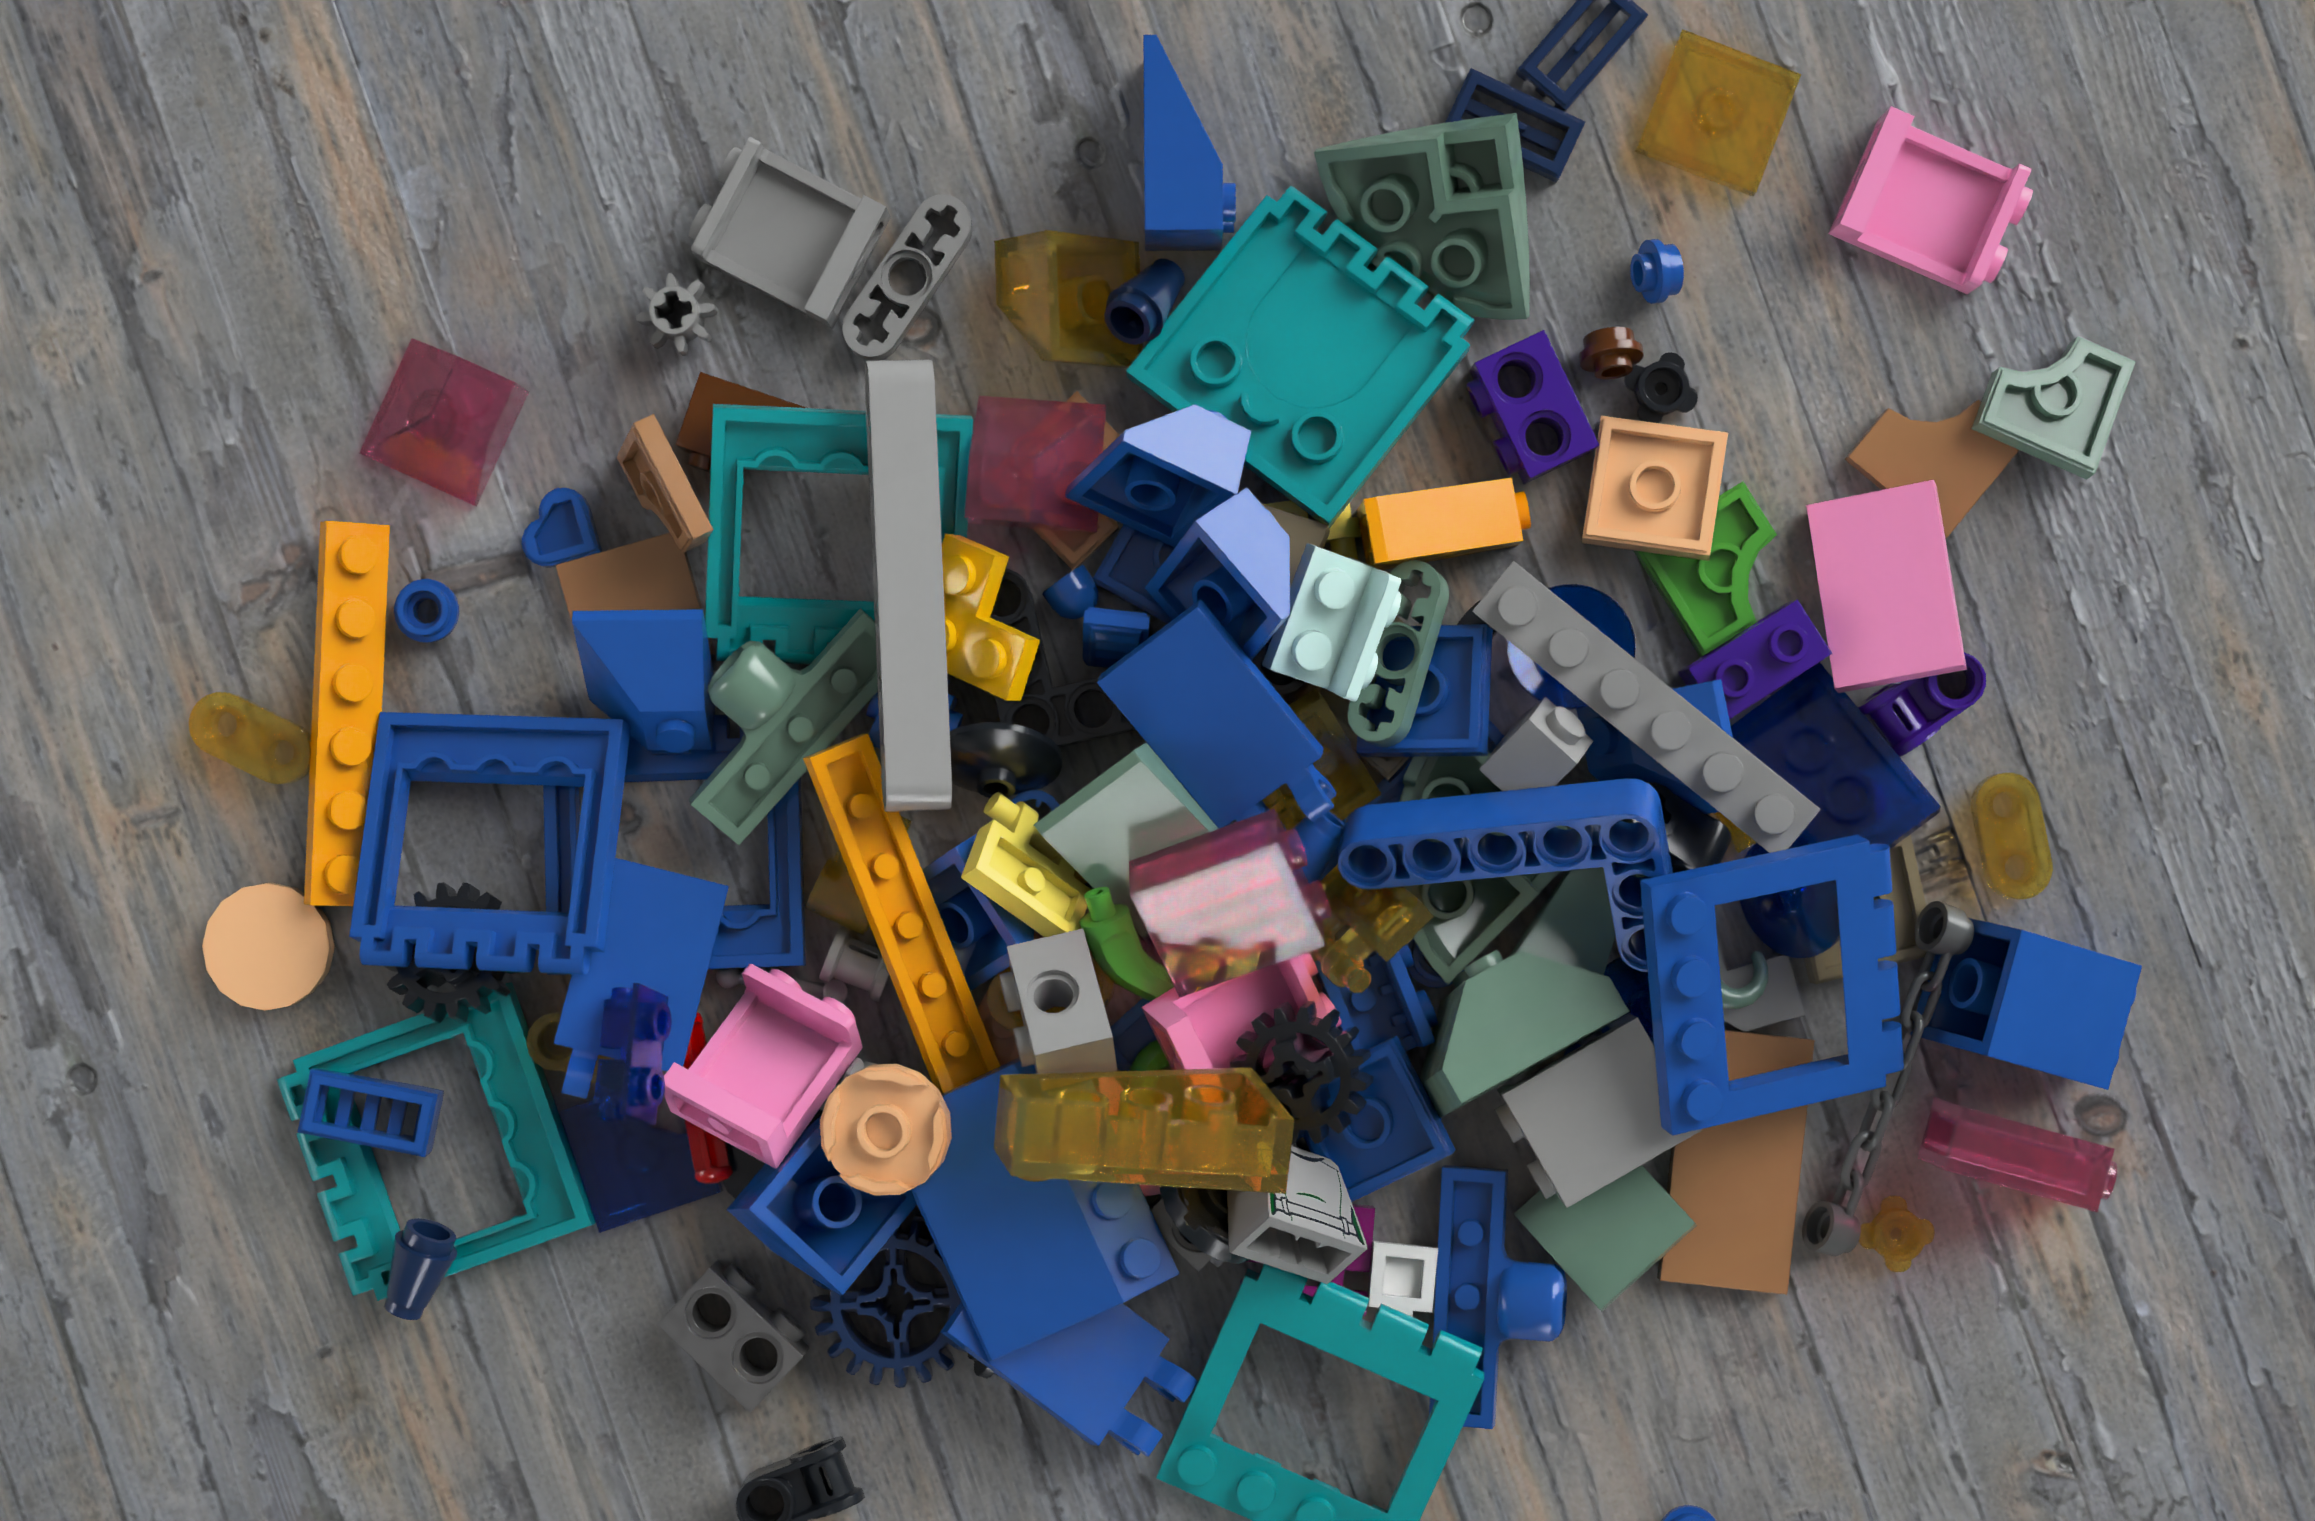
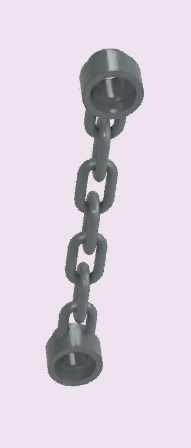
[1802,901,1974,1256]

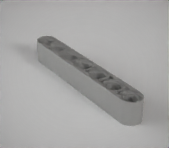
[865,359,952,812]

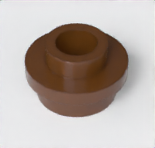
[1579,327,1644,380]

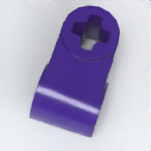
[1857,652,1986,760]

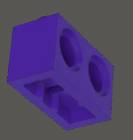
[1466,330,1600,484]
[1678,599,1832,719]

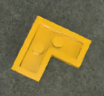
[942,534,1040,701]

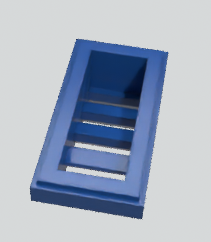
[1082,607,1150,668]
[298,1068,444,1157]

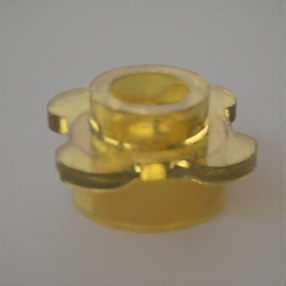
[1858,1195,1935,1272]

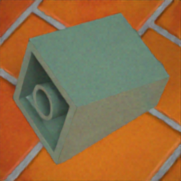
[1034,742,1256,938]

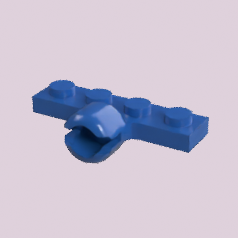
[1429,1165,1567,1429]

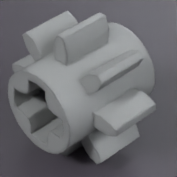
[636,273,719,356]

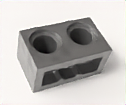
[657,1260,810,1413]

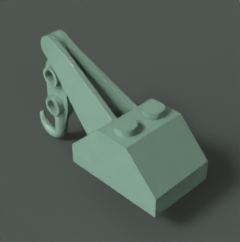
[1420,867,1768,1118]

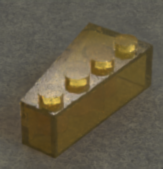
[994,1067,1295,1194]

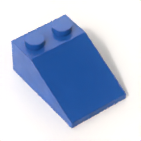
[1143,35,1236,251]

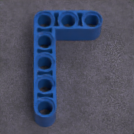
[1338,778,1673,972]

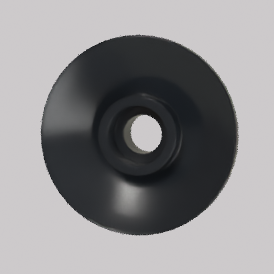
[950,722,1062,798]

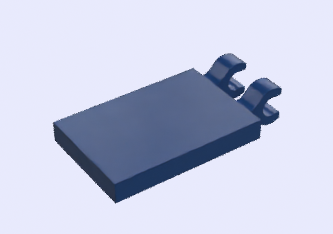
[1097,599,1337,858]
[554,858,729,1114]
[941,1301,1198,1457]

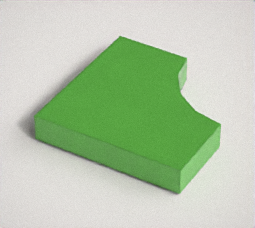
[1633,481,1777,657]

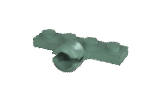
[689,608,878,845]

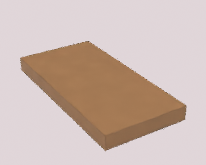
[1657,1030,1815,1295]

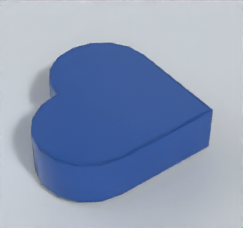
[522,488,603,568]

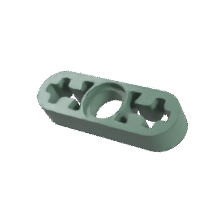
[1348,560,1449,747]

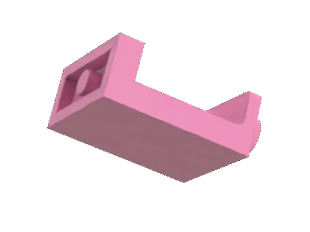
[1828,106,2033,294]
[1141,928,1342,1132]
[659,964,863,1169]

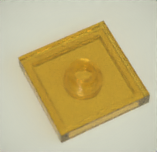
[1635,29,1801,197]

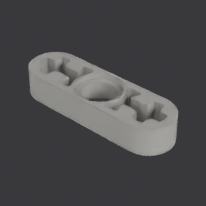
[842,194,973,361]

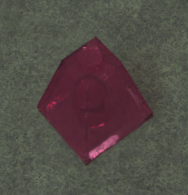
[359,338,529,507]
[965,396,1107,533]

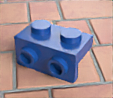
[1308,922,1438,1051]

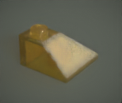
[994,230,1143,369]

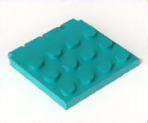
[1126,186,1475,528]

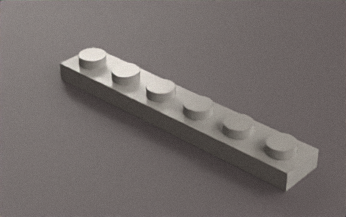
[1472,561,1821,853]

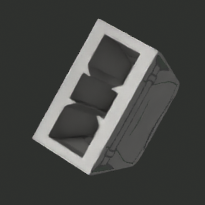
[1227,1126,1367,1284]

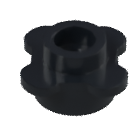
[1624,352,1698,423]

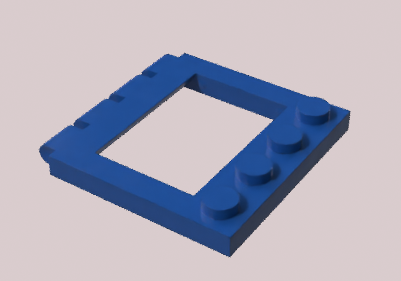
[349,712,631,975]
[543,714,806,976]
[1640,834,1904,1136]

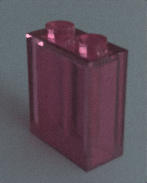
[1129,808,1331,997]
[1918,1097,2117,1212]

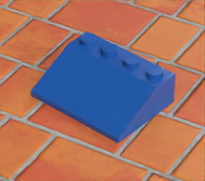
[911,1057,1180,1361]

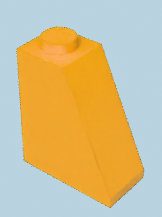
[1356,478,1531,570]

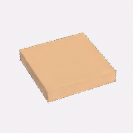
[1582,416,1728,561]

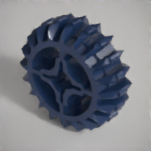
[810,1214,966,1388]

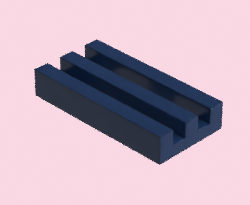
[1516,0,1649,112]
[1445,68,1586,183]

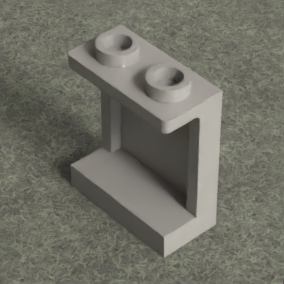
[688,137,891,329]
[1494,1013,1702,1208]

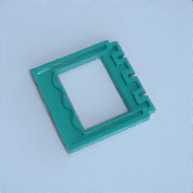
[705,404,973,664]
[276,982,597,1301]
[1156,1264,1484,1521]

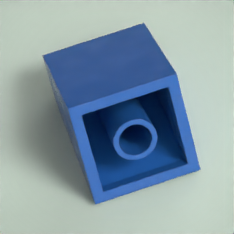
[1910,918,2142,1090]

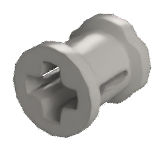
[819,926,890,1002]

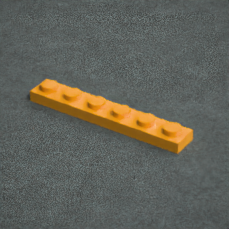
[304,521,390,906]
[803,733,1000,1094]

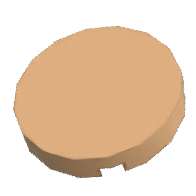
[202,883,335,1011]
[820,1064,952,1196]

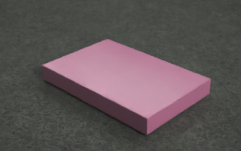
[1806,480,1967,693]

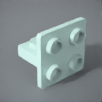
[1262,543,1401,702]

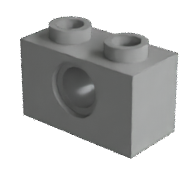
[999,928,1117,1089]

